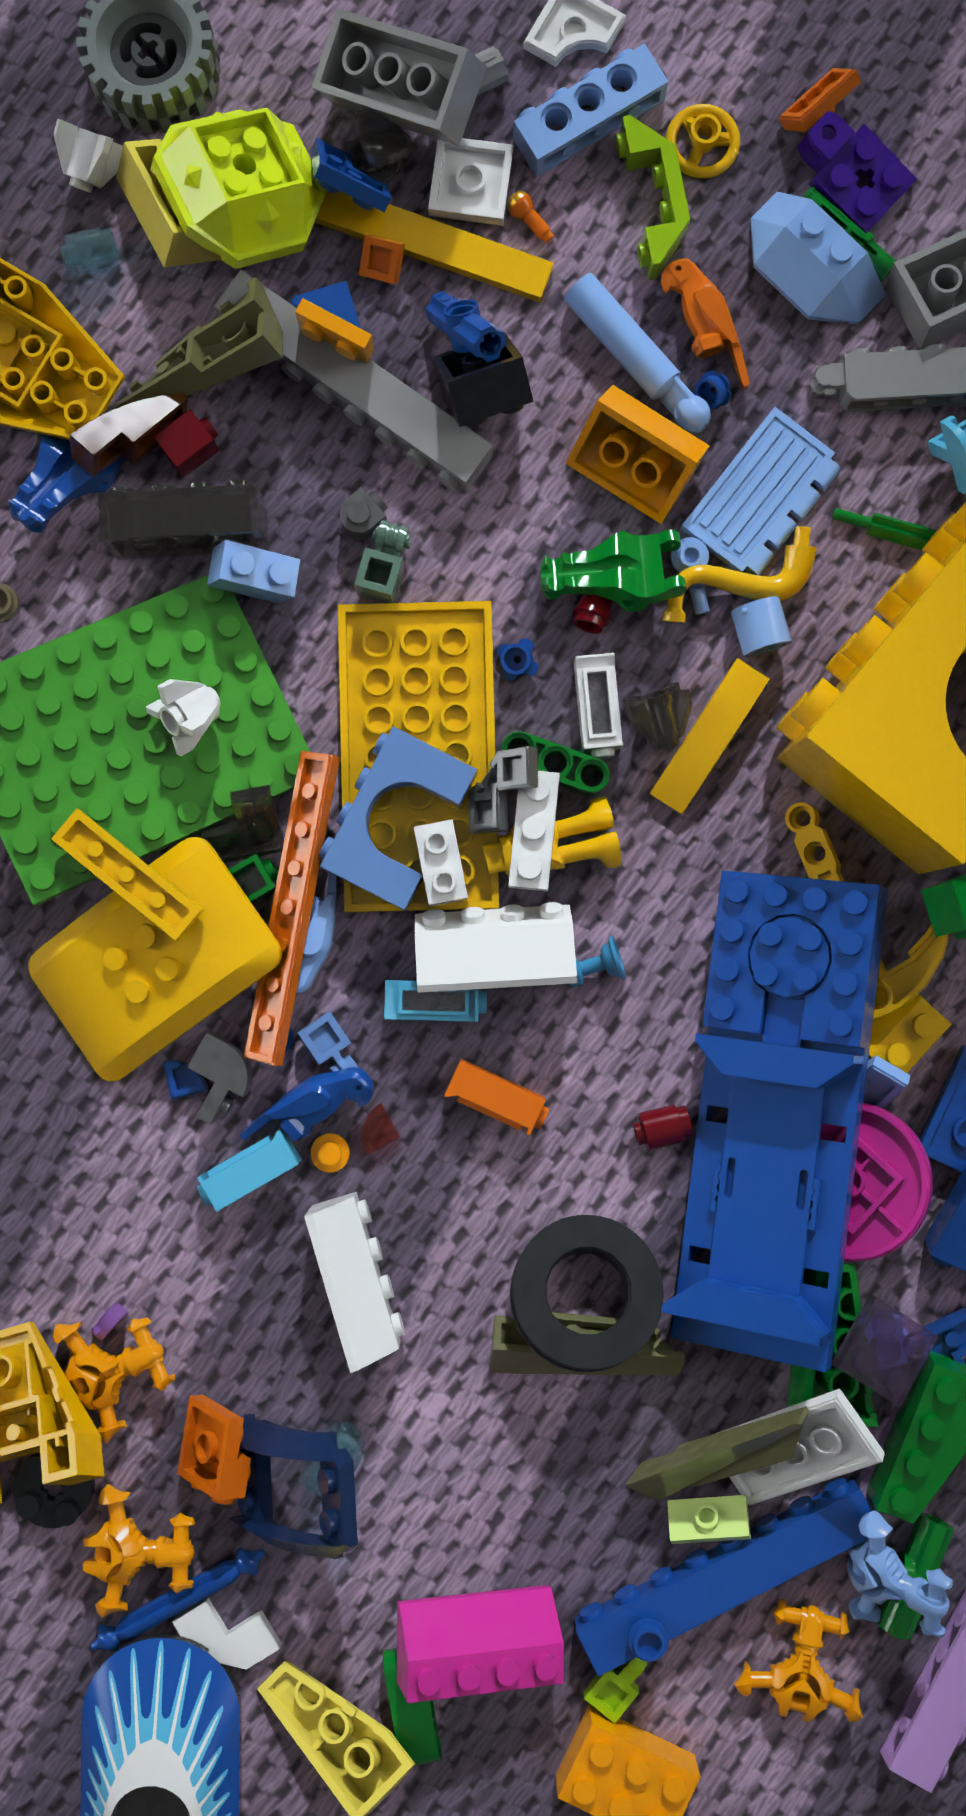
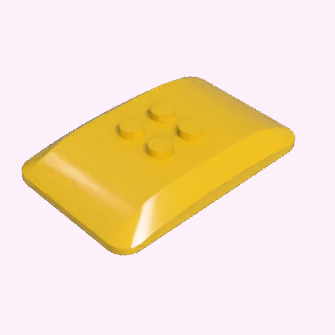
[28,837,282,1081]

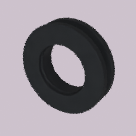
[510,1215,664,1372]

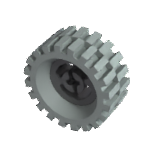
[76,0,221,134]

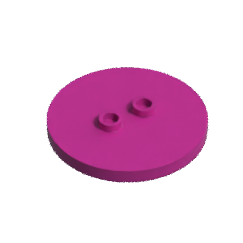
[820,1103,933,1262]

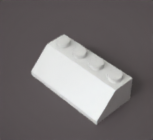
[415,902,577,993]
[304,1192,405,1373]

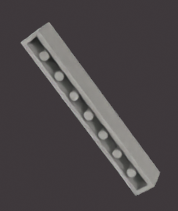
[214,270,493,493]

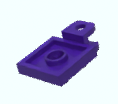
[798,111,917,233]

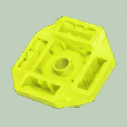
[152,108,327,269]

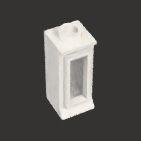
[574,653,623,759]

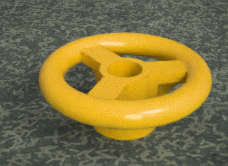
[665,104,740,179]

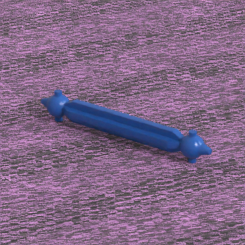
[90,1547,266,1653]

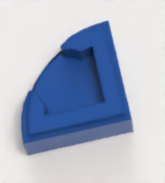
[163,1060,211,1099]

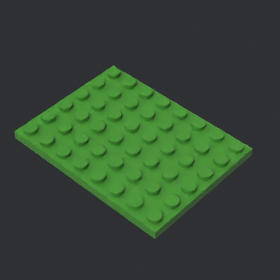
[0,575,310,907]

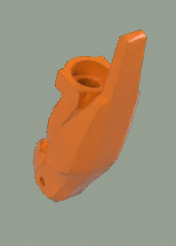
[660,258,750,390]

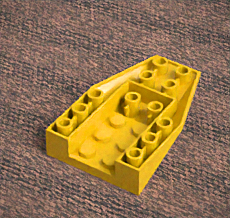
[0,258,125,440]

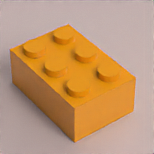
[555,1704,701,1816]

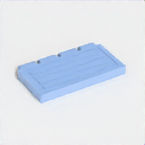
[680,407,841,575]

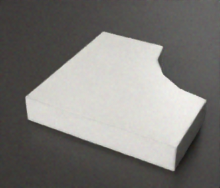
[523,0,626,67]

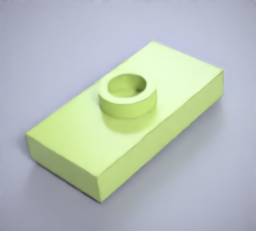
[667,1495,751,1544]

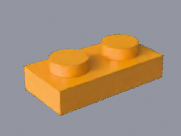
[295,298,375,363]

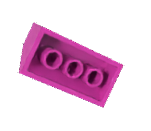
[397,1586,564,1703]

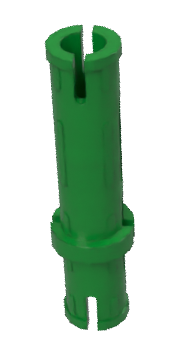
[803,186,898,282]

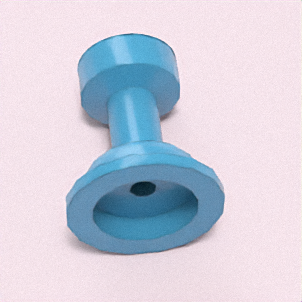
[570,935,626,988]

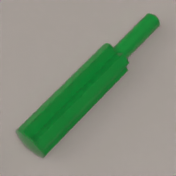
[832,508,937,550]

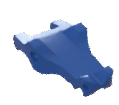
[8,434,126,533]

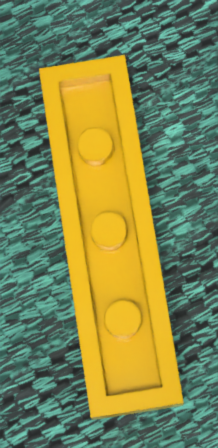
[51,808,204,941]

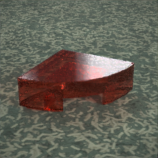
[361,1102,400,1156]

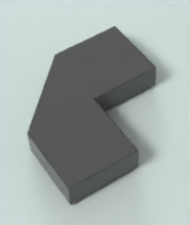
[469,746,538,835]

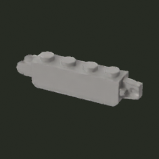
[808,344,966,412]

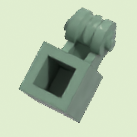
[354,520,411,603]

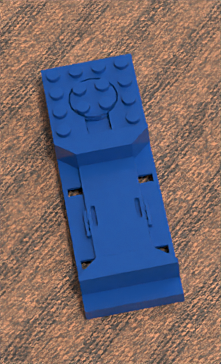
[661,870,889,1372]

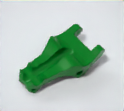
[540,530,687,612]

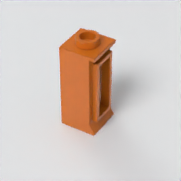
[444,1059,549,1135]

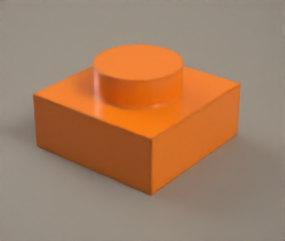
[358,234,405,284]

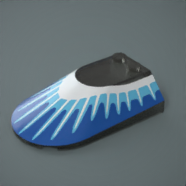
[80,1634,242,1816]

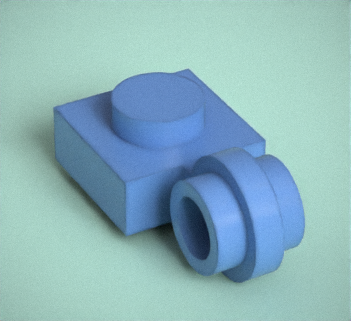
[296,1011,358,1072]

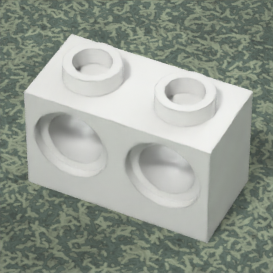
[414,819,468,907]

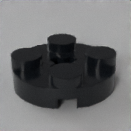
[13,1452,95,1528]

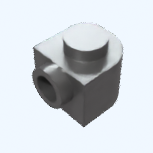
[340,487,388,540]

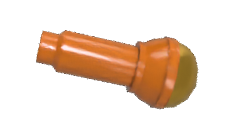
[507,191,555,244]

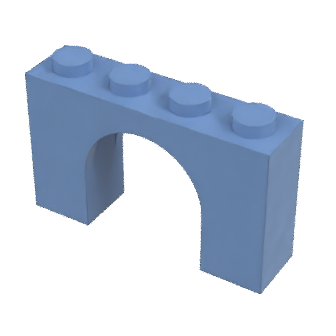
[318,726,477,911]

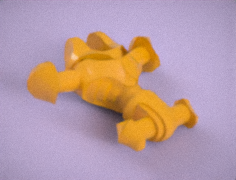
[53,1317,175,1443]
[83,1484,196,1618]
[734,1598,863,1723]

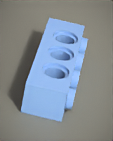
[513,43,669,177]

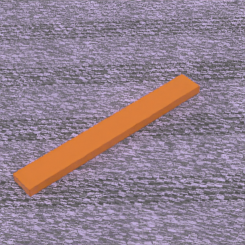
[244,751,340,1066]

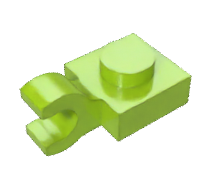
[583,1657,647,1724]

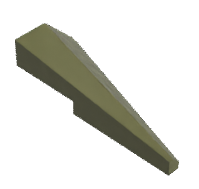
[104,277,284,414]

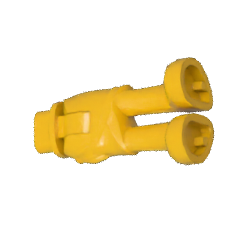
[482,796,622,876]

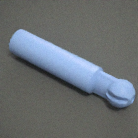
[564,273,711,434]

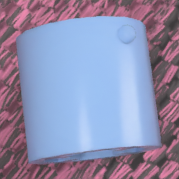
[731,596,792,658]

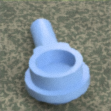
[670,537,710,615]

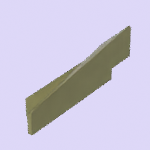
[489,1312,685,1376]
[626,1406,809,1501]

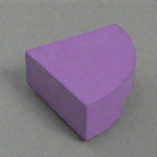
[91,1303,128,1342]

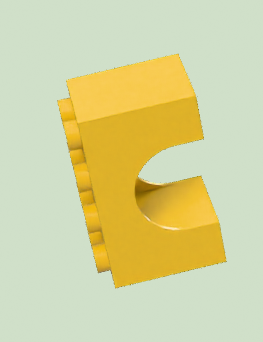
[776,502,966,874]

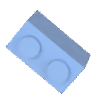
[207,540,301,604]

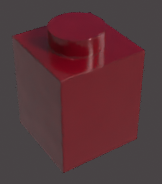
[154,409,219,478]

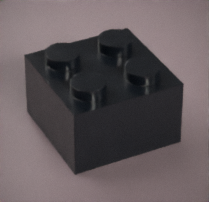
[432,332,534,427]

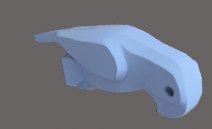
[296,872,338,994]

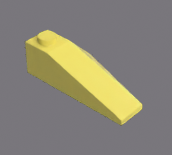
[257,1660,415,1816]

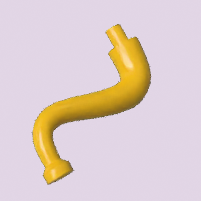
[662,526,817,623]

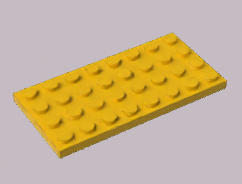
[338,601,499,913]

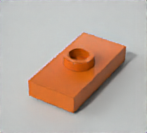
[779,68,862,132]

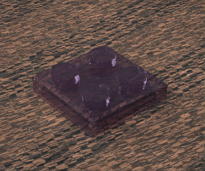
[832,1294,938,1407]

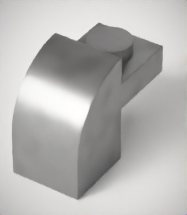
[187,1032,252,1125]

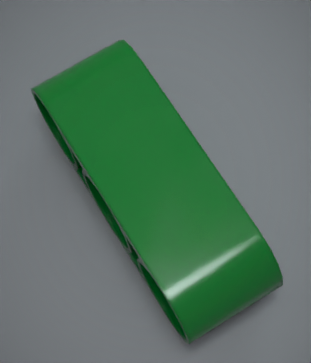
[501,731,610,796]
[383,1648,442,1766]

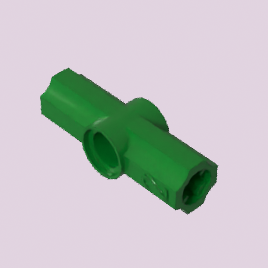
[876,1513,954,1641]

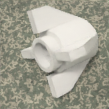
[53,119,123,193]
[146,679,221,756]

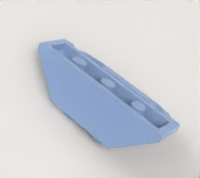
[750,192,886,324]

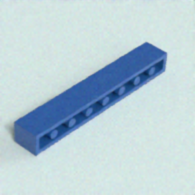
[575,1477,871,1677]

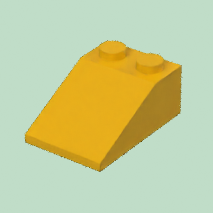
[868,989,952,1073]

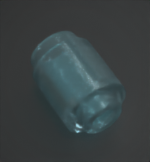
[60,226,121,275]

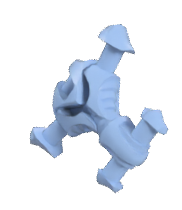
[847,1510,953,1638]

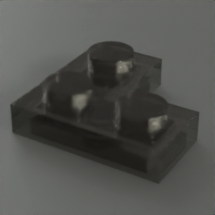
[202,785,285,863]

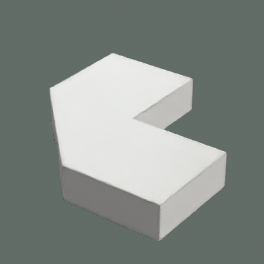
[172,1597,282,1670]

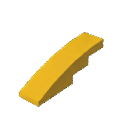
[650,657,770,814]

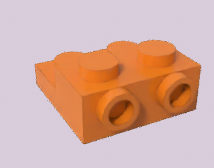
[177,1394,251,1505]

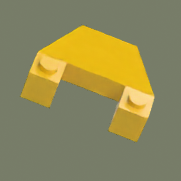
[0,1322,105,1504]

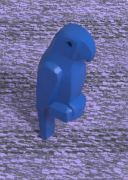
[240,1067,374,1141]

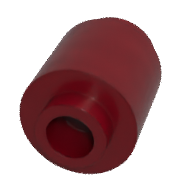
[633,1104,693,1151]

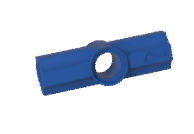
[425,291,506,363]

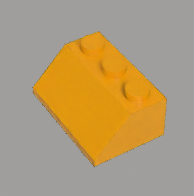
[565,385,710,524]

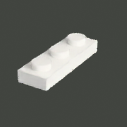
[508,771,560,891]

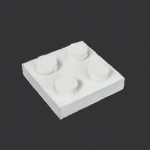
[428,138,514,226]

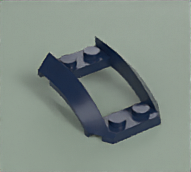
[228,1414,358,1559]

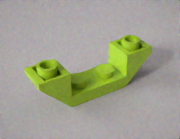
[615,115,690,280]

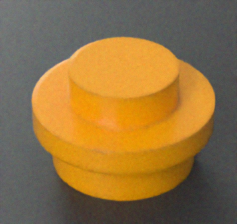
[311,1133,350,1173]

